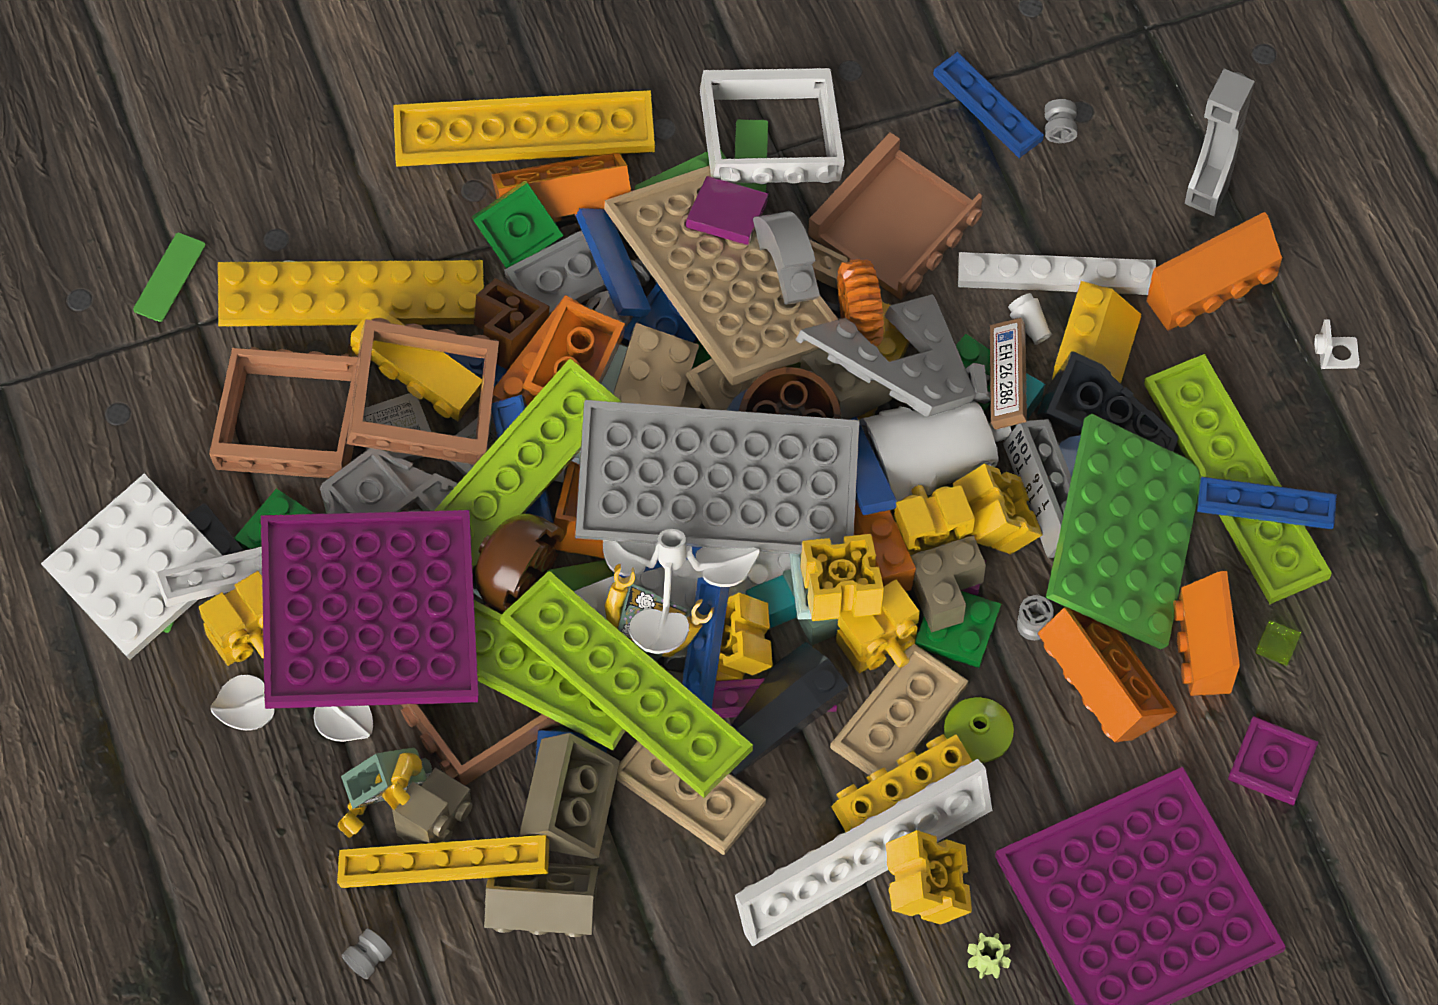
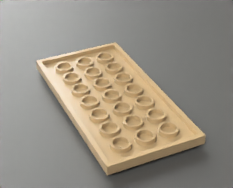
[604,165,838,386]

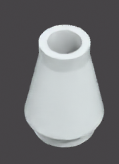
[1008,293,1052,344]

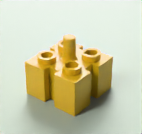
[953,464,1043,554]
[894,485,975,555]
[800,534,884,621]
[198,571,264,666]
[836,579,920,673]
[716,592,773,681]
[886,830,972,925]

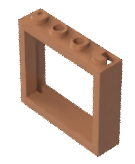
[347,318,499,465]
[209,347,358,478]
[401,604,561,785]

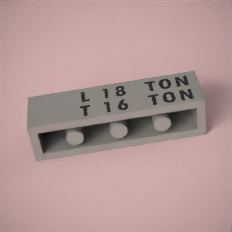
[1003,419,1072,558]

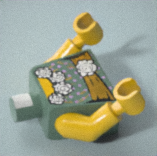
[604,564,714,661]
[338,747,432,838]

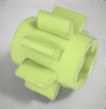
[967,933,1011,979]

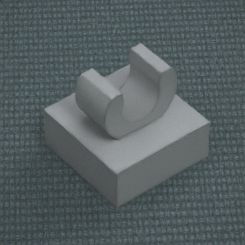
[966,363,991,404]

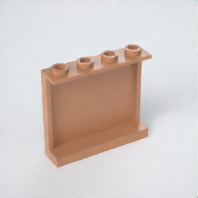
[808,132,983,300]

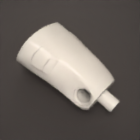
[859,401,1012,502]

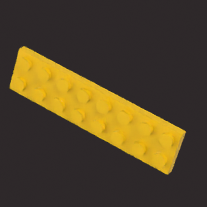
[393,90,655,167]
[218,260,484,326]

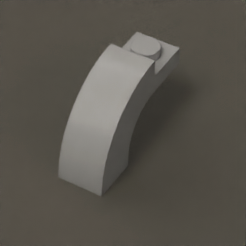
[753,211,820,305]

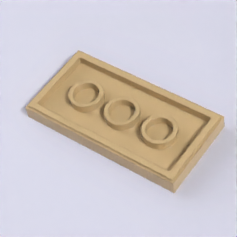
[830,644,968,775]
[616,741,766,855]

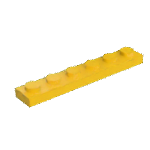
[337,835,549,888]

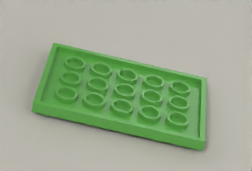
[1046,414,1200,650]

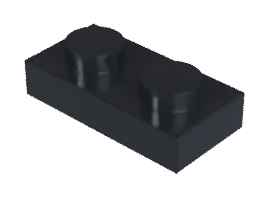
[185,503,244,556]

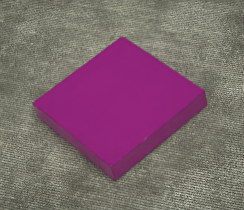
[686,176,769,245]
[1228,716,1318,806]

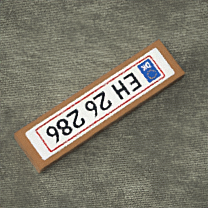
[990,318,1027,430]

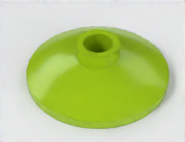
[944,697,1014,763]

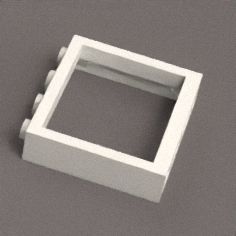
[700,68,845,184]

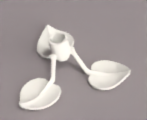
[603,529,759,654]
[211,675,373,742]

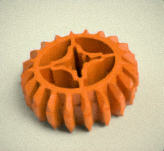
[837,259,884,346]

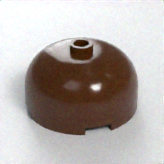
[739,367,841,419]
[475,514,564,614]

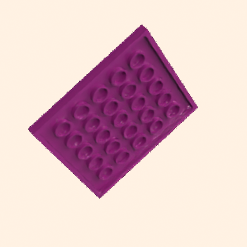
[261,510,478,709]
[995,767,1286,1005]

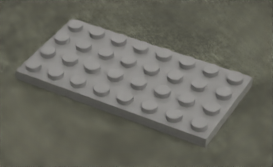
[575,400,859,554]

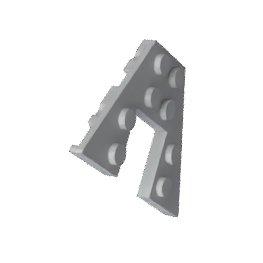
[796,294,976,417]
[320,448,457,514]

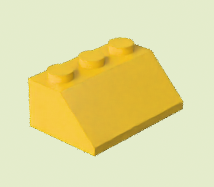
[1052,281,1142,384]

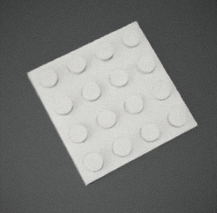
[41,473,222,660]

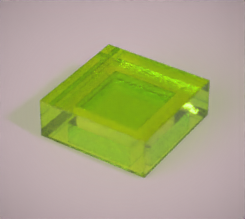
[1256,620,1301,666]

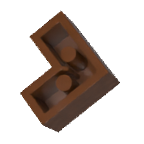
[474,278,550,370]

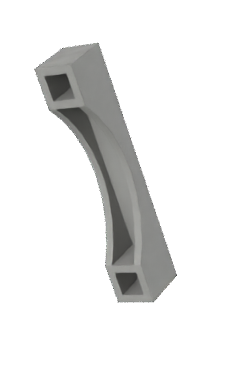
[1184,69,1255,216]

